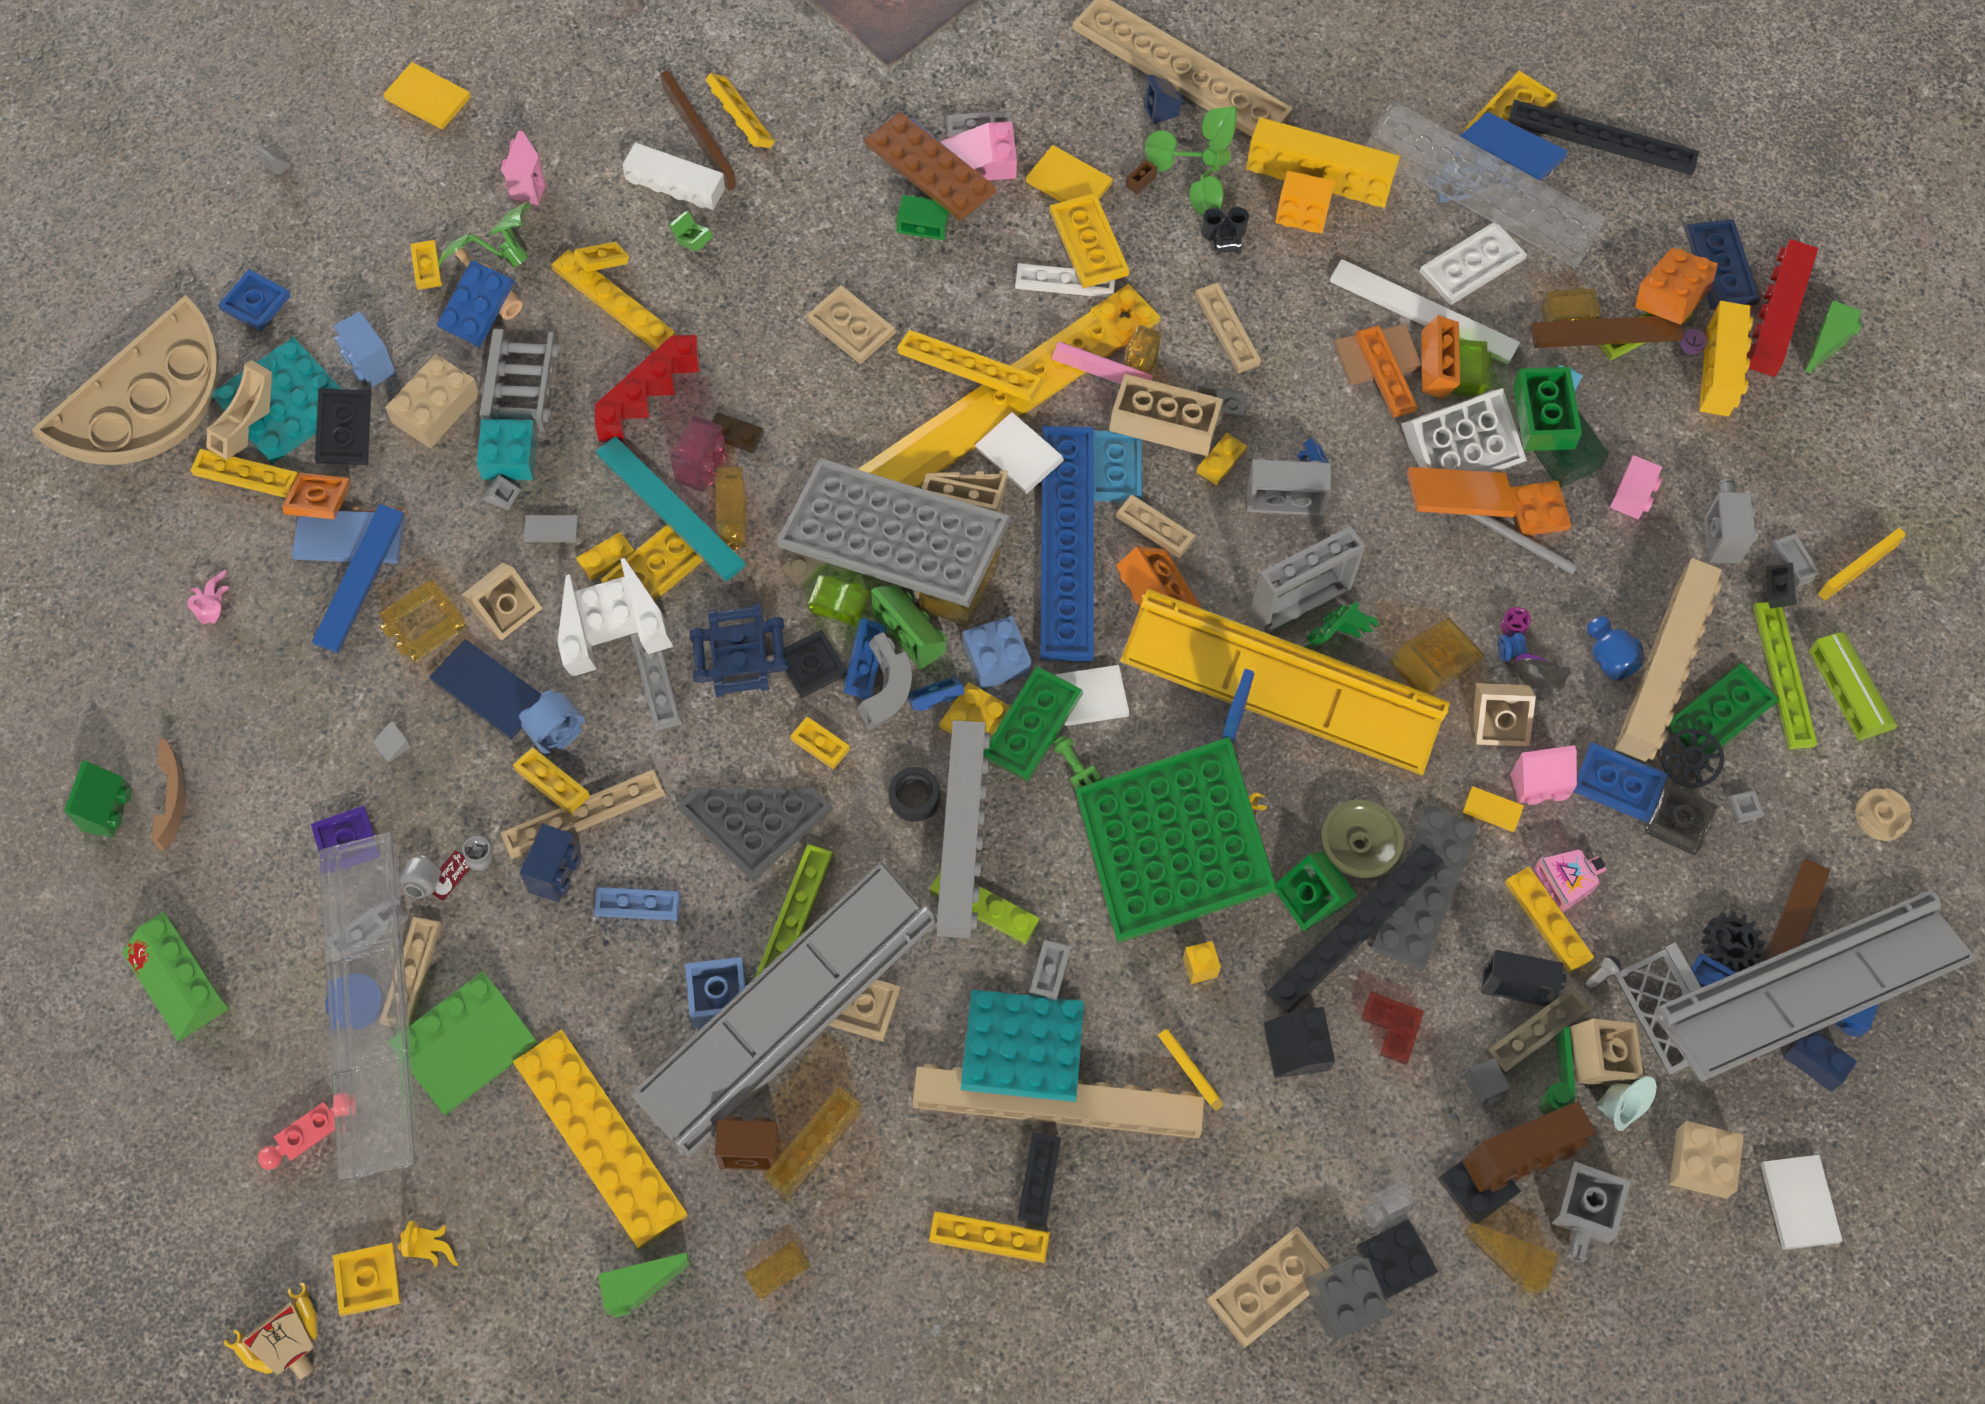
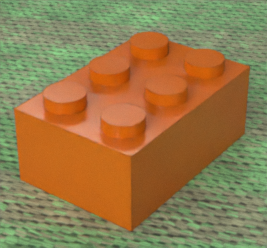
[1635,247,1718,325]

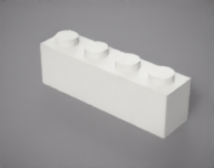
[623,143,725,210]

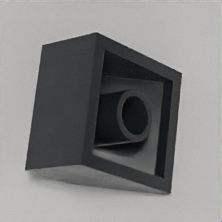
[1264,1006,1335,1079]

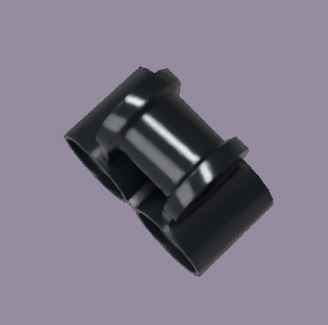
[1201,207,1249,256]

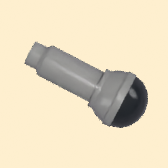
[1584,956,1621,990]

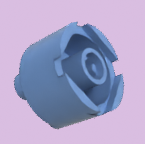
[519,690,585,754]

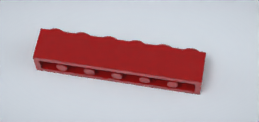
[1747,239,1818,377]

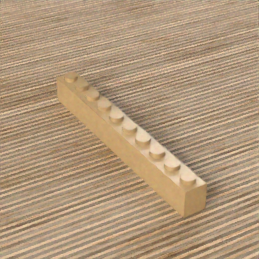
[913,1064,1204,1138]

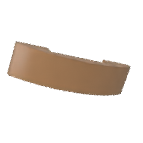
[152,739,186,851]

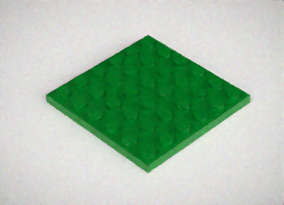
[1075,737,1278,943]

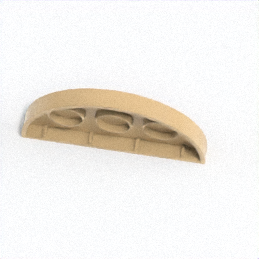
[31,295,219,465]

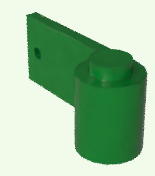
[1539,1027,1576,1115]

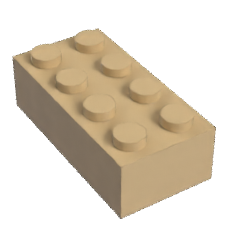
[1109,374,1223,456]

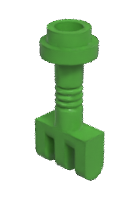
[1053,735,1102,790]

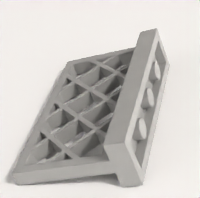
[1615,942,1701,1075]

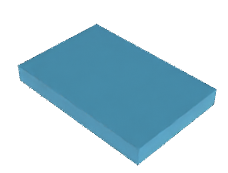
[1094,431,1142,502]

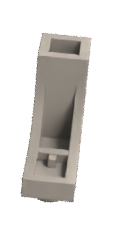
[857,632,912,731]

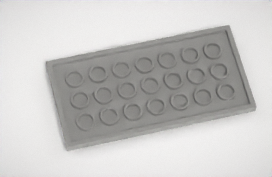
[776,458,1010,607]

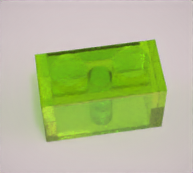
[1452,339,1491,397]

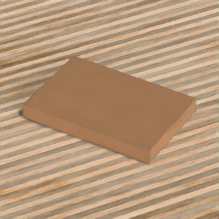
[1334,324,1422,386]

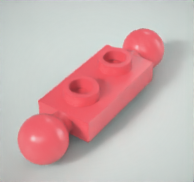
[258,1094,357,1170]

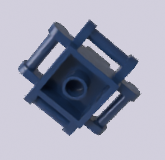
[689,603,789,698]

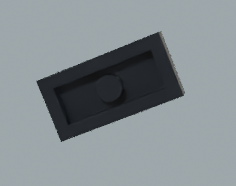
[1766,562,1797,609]

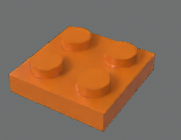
[282,473,351,519]
[1510,481,1572,536]

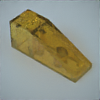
[1465,1223,1558,1294]

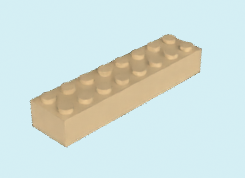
[1613,558,1723,764]

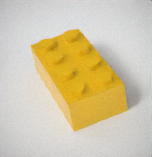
[1699,301,1753,417]

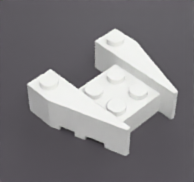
[558,558,674,677]

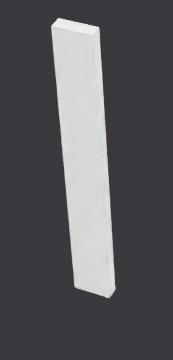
[1330,259,1520,365]

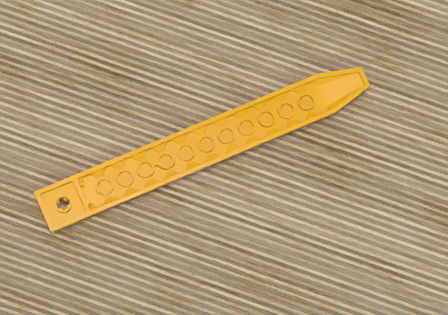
[857,284,1160,488]

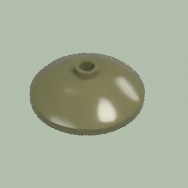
[1321,799,1404,878]

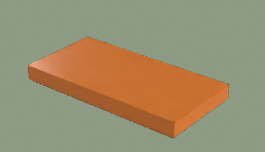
[1407,467,1517,517]

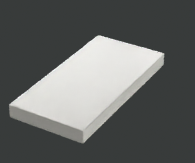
[1419,221,1527,306]

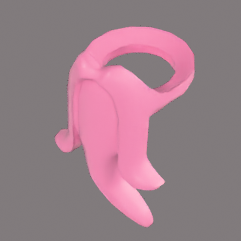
[187,570,229,624]

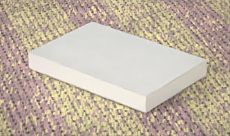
[975,412,1064,494]
[1055,665,1129,726]
[1760,1155,1842,1250]

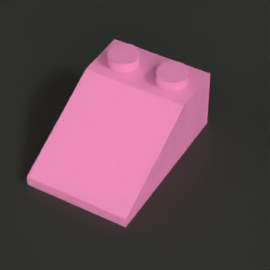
[940,121,1017,180]

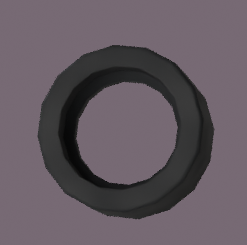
[889,767,940,822]

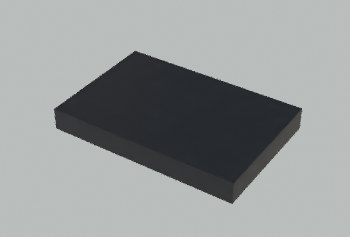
[315,388,372,465]

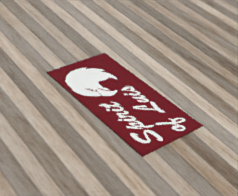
[432,850,470,901]

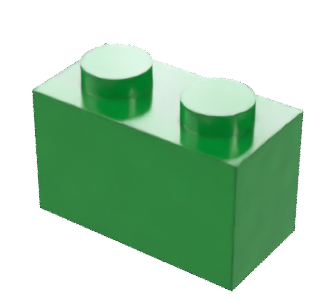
[896,195,950,241]

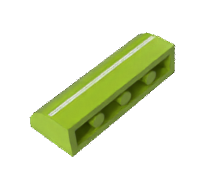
[1809,633,1898,741]

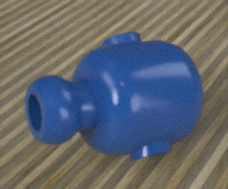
[1587,616,1645,681]

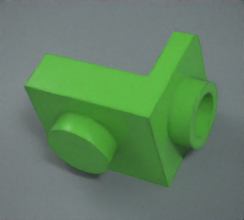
[669,211,713,252]

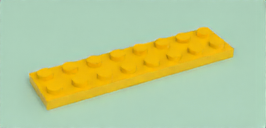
[513,1029,688,1250]

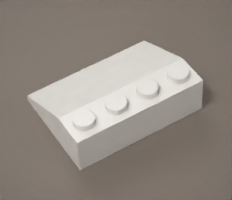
[1401,388,1527,472]

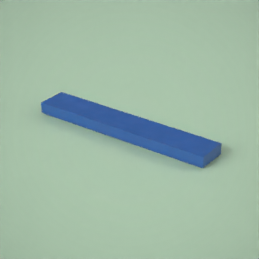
[312,504,405,654]

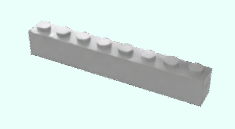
[937,720,990,938]

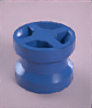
[1498,633,1527,662]

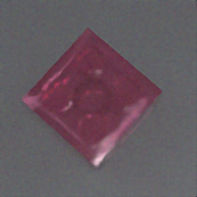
[670,415,727,493]

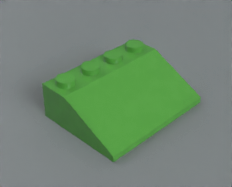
[389,971,538,1116]

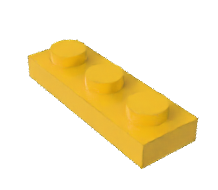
[513,747,590,814]

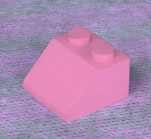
[1510,745,1577,805]

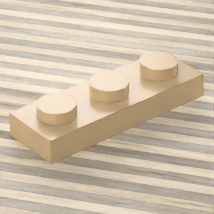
[1116,494,1195,558]

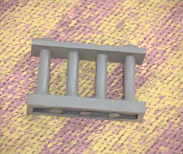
[479,329,560,432]

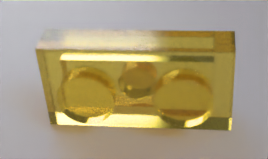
[744,1241,810,1301]

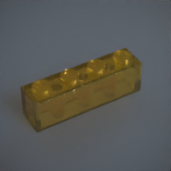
[763,1086,862,1202]

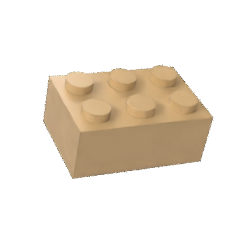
[385,354,480,448]

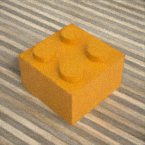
[1275,171,1335,234]

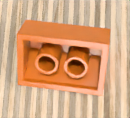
[1116,547,1202,609]

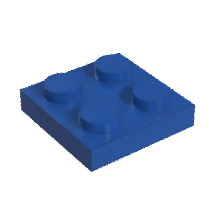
[218,269,291,332]

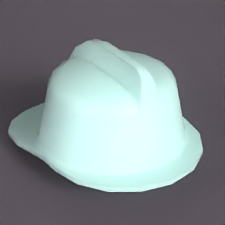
[1597,1076,1657,1131]

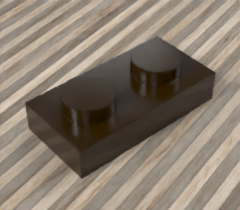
[706,412,764,454]

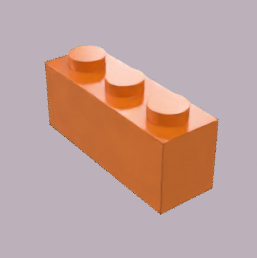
[1421,315,1460,399]

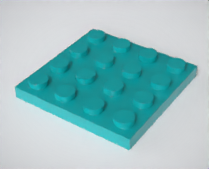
[212,337,341,465]
[960,989,1084,1102]

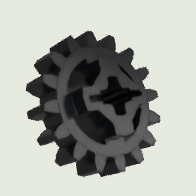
[1701,911,1765,972]

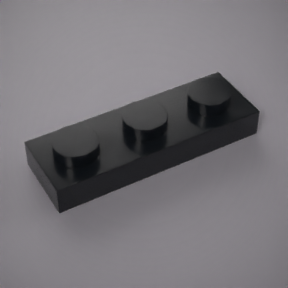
[1017,1133,1061,1226]

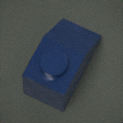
[1144,74,1183,124]

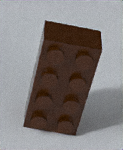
[1462,1101,1596,1192]

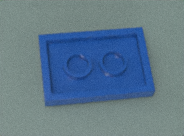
[436,260,515,348]
[1573,742,1668,823]

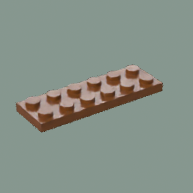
[864,112,996,221]

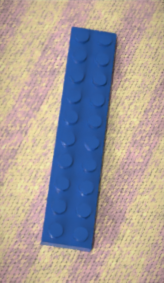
[1040,426,1094,661]

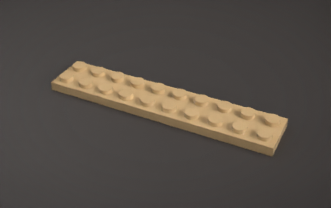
[1072,0,1293,137]

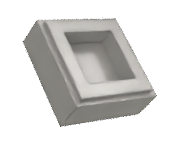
[1727,790,1764,824]

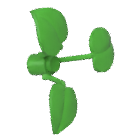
[1145,106,1237,216]
[438,200,531,268]

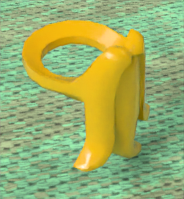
[397,1220,458,1267]

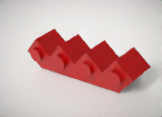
[595,335,700,442]

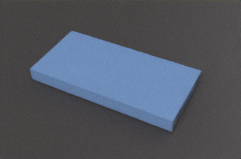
[292,511,405,564]

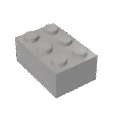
[1247,458,1331,516]

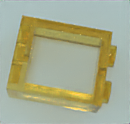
[716,467,747,550]
[379,578,467,662]

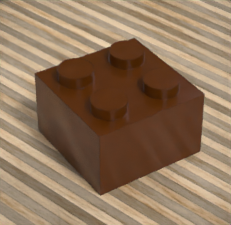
[715,1116,780,1171]

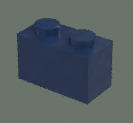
[1783,1032,1858,1092]

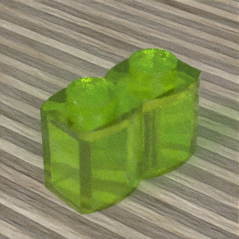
[808,575,869,626]

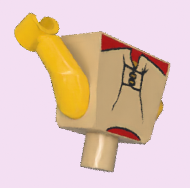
[224,1283,318,1380]

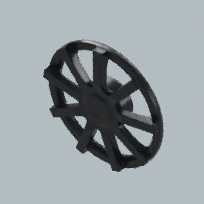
[1661,729,1724,788]

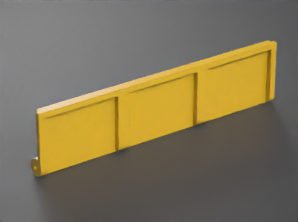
[1120,588,1450,776]

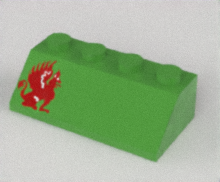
[122,911,229,1041]

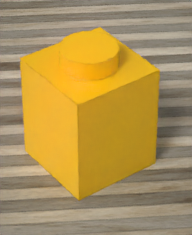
[1183,941,1221,984]

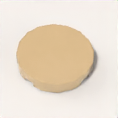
[1855,788,1912,841]

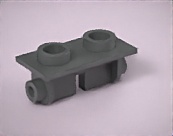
[1197,383,1248,416]

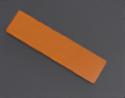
[1355,325,1418,418]

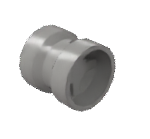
[462,836,493,871]

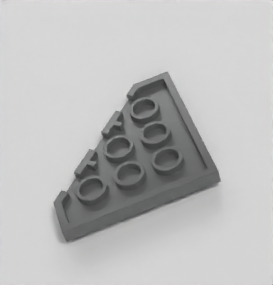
[677,787,833,882]

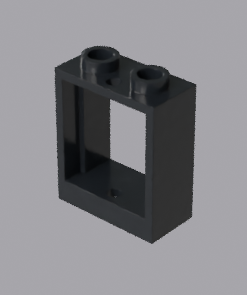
[1481,950,1567,1006]

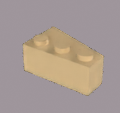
[922,470,1008,513]

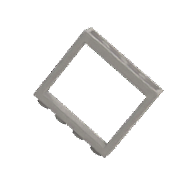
[1249,526,1366,633]

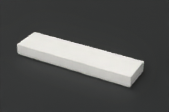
[1015,263,1115,298]

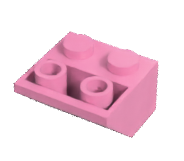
[501,130,546,205]

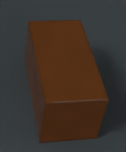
[1126,159,1158,194]

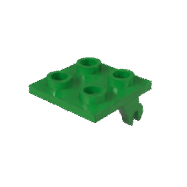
[1303,602,1378,649]

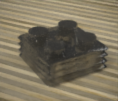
[1645,783,1718,855]

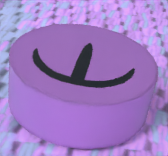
[1680,329,1707,355]

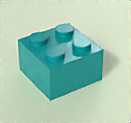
[477,419,538,480]

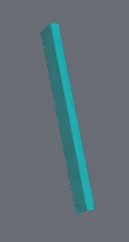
[596,436,746,582]

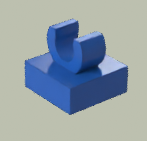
[1297,438,1329,463]

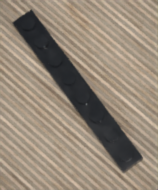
[1508,99,1699,175]
[1267,843,1444,1013]

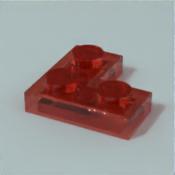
[1360,991,1424,1065]

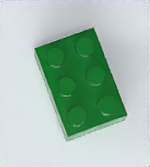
[1513,367,1582,451]

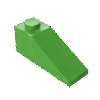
[1805,300,1862,373]
[598,1253,690,1317]

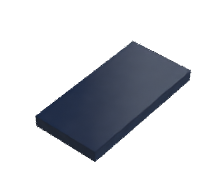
[1685,219,1760,310]
[429,639,542,740]

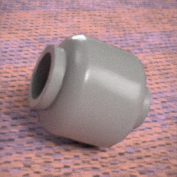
[400,856,441,899]

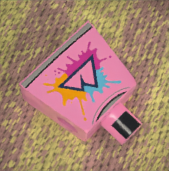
[1533,850,1606,913]

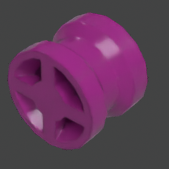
[1501,607,1531,637]

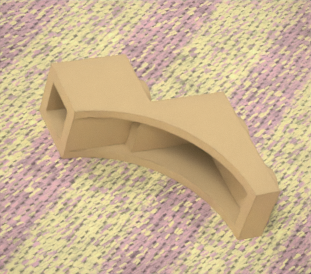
[206,360,272,460]

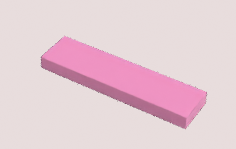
[1051,342,1153,384]

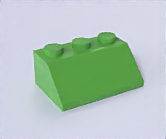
[871,585,947,670]

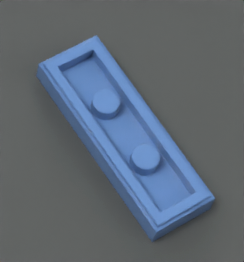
[594,887,681,921]

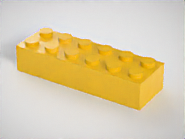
[1246,117,1400,208]

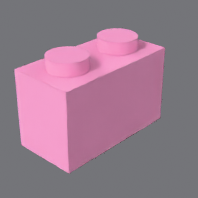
[1610,455,1663,520]

